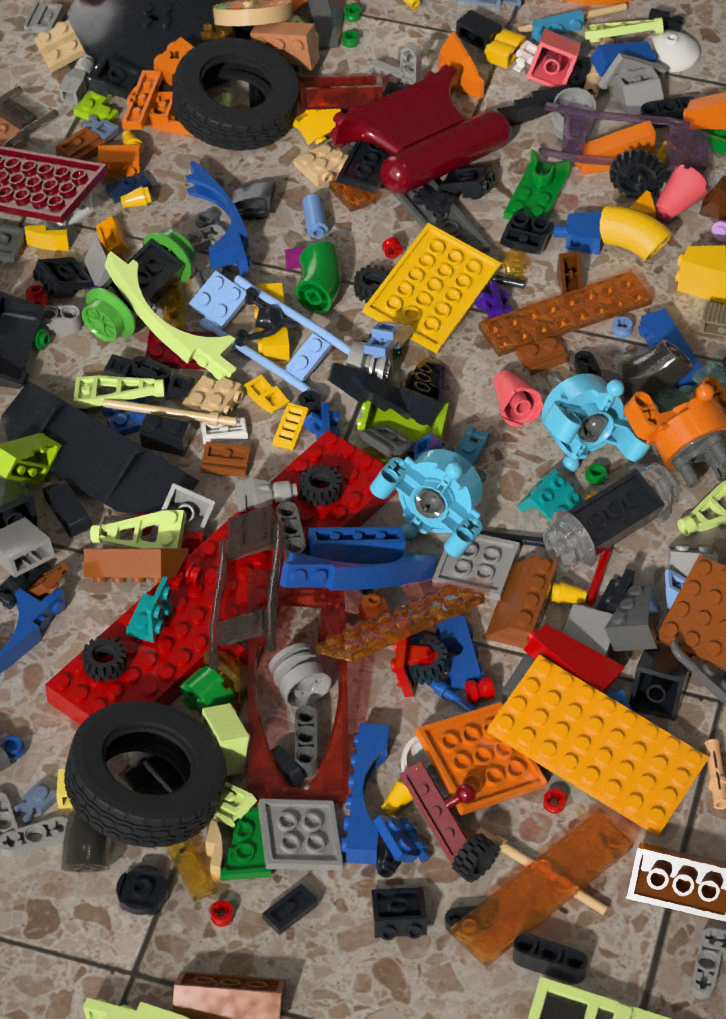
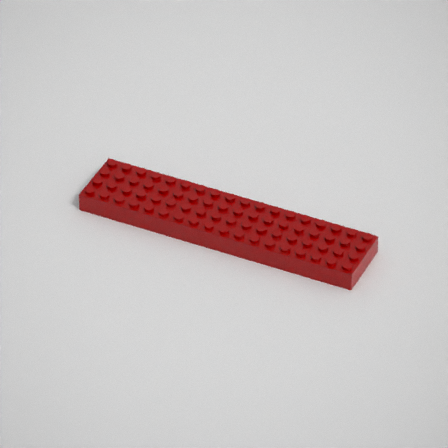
[45,430,398,725]

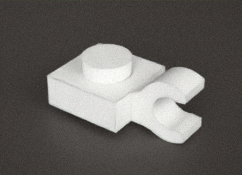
[513,40,537,73]

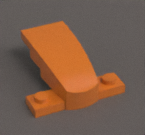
[121,70,193,136]

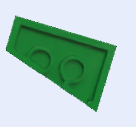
[220,807,272,881]

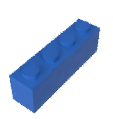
[638,309,703,389]
[306,527,406,564]

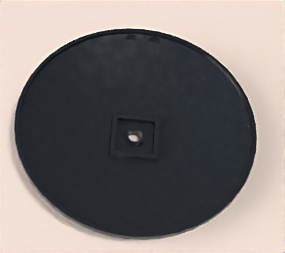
[62,0,254,96]

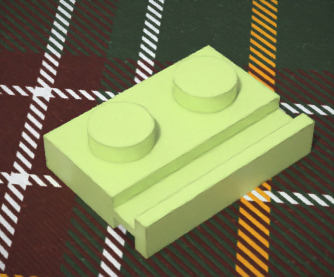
[213,781,257,827]

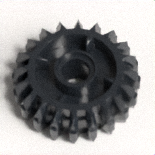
[609,147,666,199]

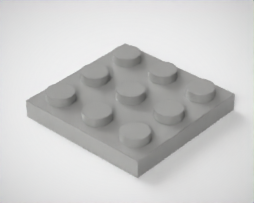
[432,533,520,601]
[258,799,343,871]

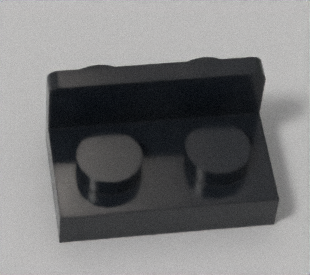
[595,569,635,614]

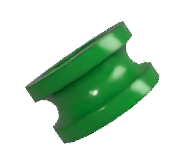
[344,4,361,22]
[342,30,359,48]

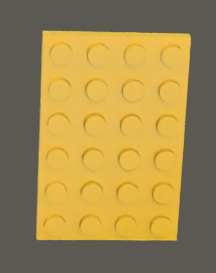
[363,223,501,354]

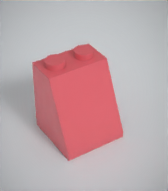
[526,29,581,88]

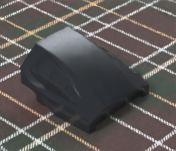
[231,181,276,220]
[500,211,554,255]

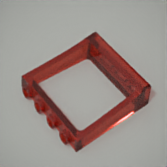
[298,75,383,110]

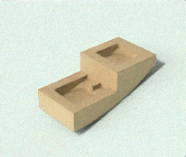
[206,821,224,880]

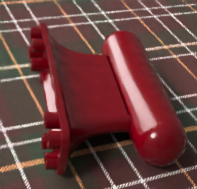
[329,64,511,194]

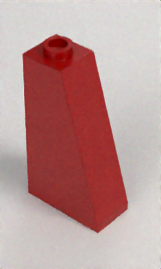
[524,624,625,693]

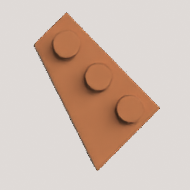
[250,22,320,71]

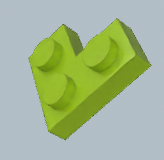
[73,91,119,123]

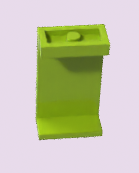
[357,400,449,443]

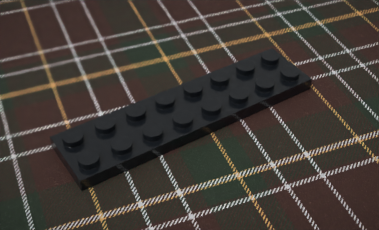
[337,81,408,194]

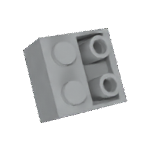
[613,67,664,119]
[668,543,718,578]

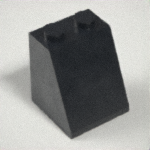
[0,478,38,529]
[629,643,692,721]

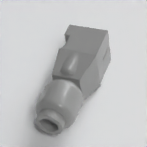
[59,55,95,105]
[235,478,298,512]

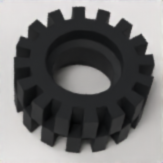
[354,265,390,303]
[300,464,342,507]
[82,635,127,683]
[452,833,499,883]

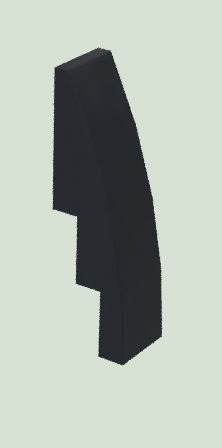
[497,85,571,126]
[328,362,411,420]

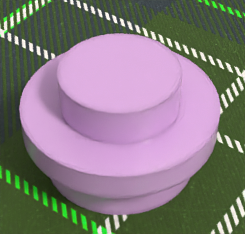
[712,220,726,241]

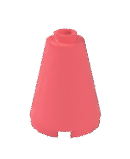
[655,164,709,221]
[493,370,543,427]

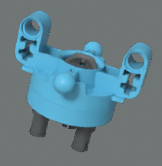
[542,371,652,472]
[370,444,486,558]

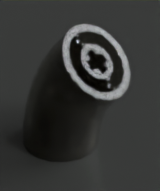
[621,339,694,402]
[61,806,113,873]

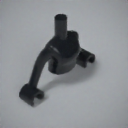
[235,287,297,347]

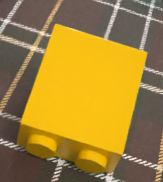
[675,245,726,305]

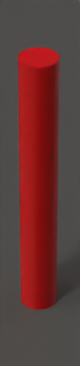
[585,548,612,606]

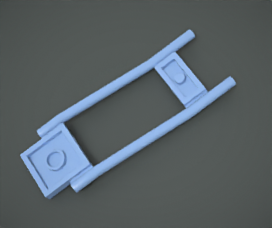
[189,271,351,395]

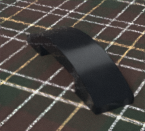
[104,354,195,398]

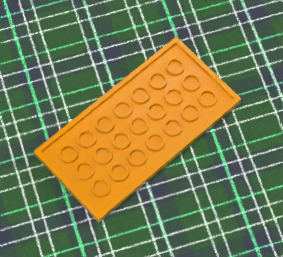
[487,655,709,837]

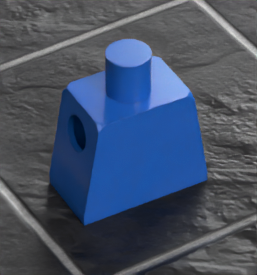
[553,212,601,255]

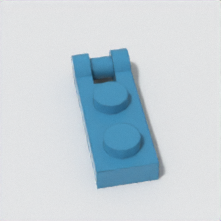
[531,9,584,43]
[455,426,490,467]

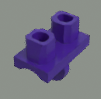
[475,281,512,324]

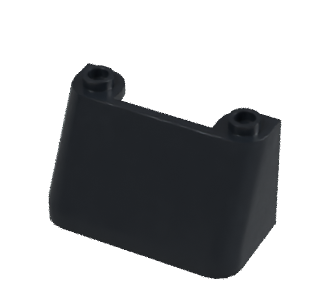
[0,291,46,389]

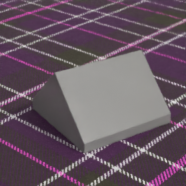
[84,236,111,287]
[155,483,216,532]

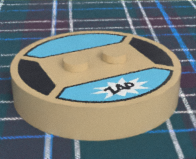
[213,0,293,26]

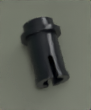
[376,844,396,878]

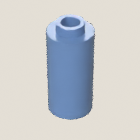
[302,194,328,238]

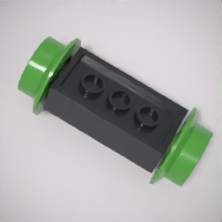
[82,230,195,342]

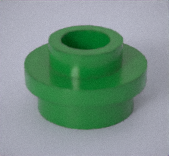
[32,328,50,350]
[585,463,608,485]

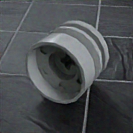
[551,88,596,143]
[346,341,393,383]
[268,643,331,709]

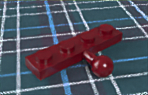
[399,761,477,863]

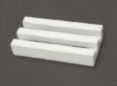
[200,417,248,444]

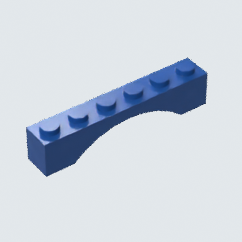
[341,723,389,865]

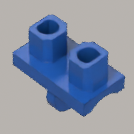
[303,402,340,440]

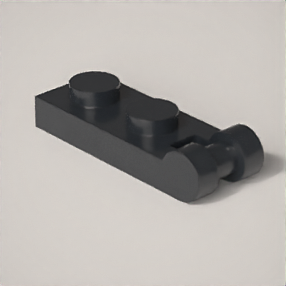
[0,562,51,610]

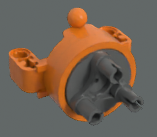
[623,376,726,488]

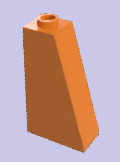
[683,92,726,130]
[574,121,656,175]

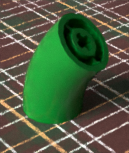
[295,241,341,314]

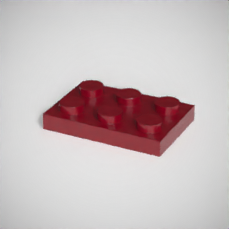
[145,330,215,370]

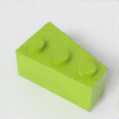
[0,433,62,485]

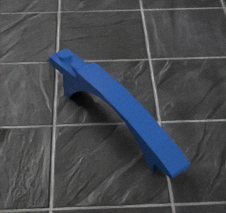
[186,161,252,277]
[280,552,436,591]
[0,587,66,673]

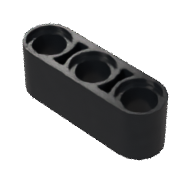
[639,96,695,129]
[43,479,92,538]
[512,933,588,984]

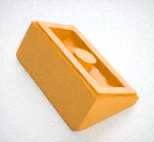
[95,215,130,254]

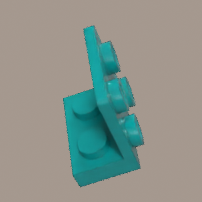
[517,469,585,531]
[126,576,173,643]

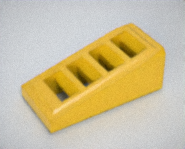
[272,403,309,451]

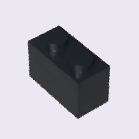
[456,10,502,51]
[139,413,191,457]

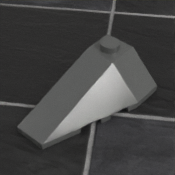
[305,0,345,50]

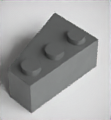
[605,585,660,652]

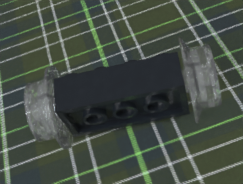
[543,463,680,570]

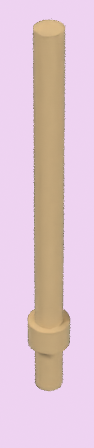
[517,3,627,34]
[103,398,237,427]
[476,827,609,916]

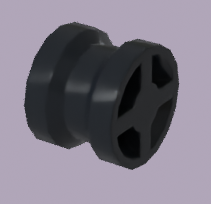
[298,391,321,414]

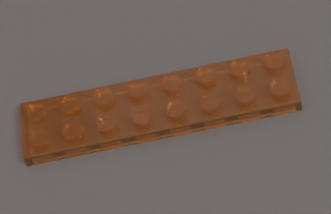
[479,271,652,357]
[316,584,485,662]
[450,810,634,968]

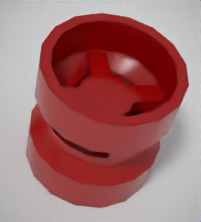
[465,676,495,704]

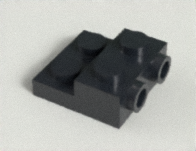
[87,55,142,100]
[440,165,496,200]
[33,257,94,299]
[371,887,427,940]

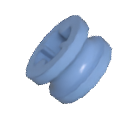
[612,316,633,338]

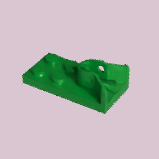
[503,150,571,220]

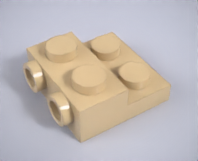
[34,20,86,73]
[294,143,348,188]
[181,375,244,417]

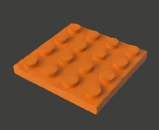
[415,702,548,815]

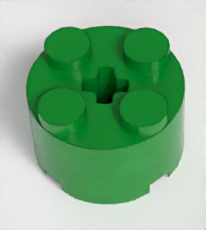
[178,666,236,718]

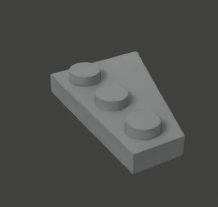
[598,53,667,89]

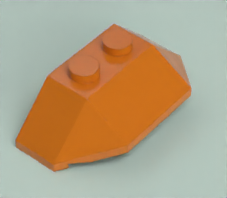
[437,32,484,98]

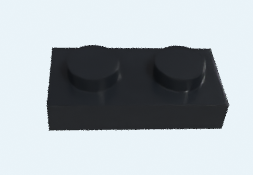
[262,883,319,935]

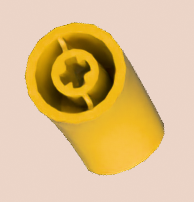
[600,205,673,262]

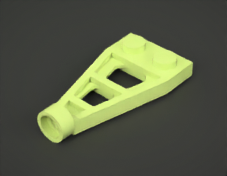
[583,17,664,42]
[73,376,165,409]
[678,480,726,536]
[90,510,187,548]

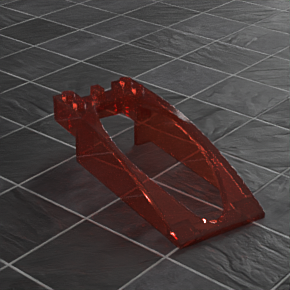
[246,569,349,804]

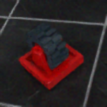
[391,628,451,697]

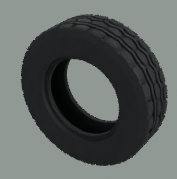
[172,38,300,151]
[64,701,227,848]

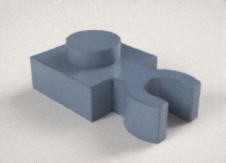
[82,115,119,144]
[13,781,57,824]

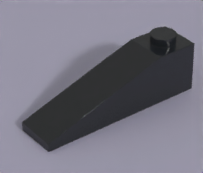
[399,359,445,426]

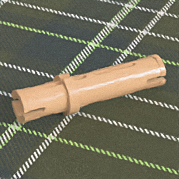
[704,739,726,809]

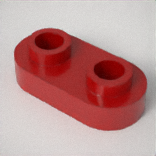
[25,285,49,306]

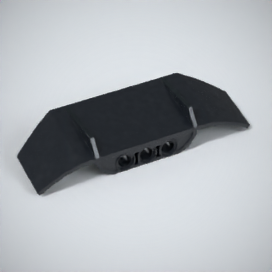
[1,381,200,514]

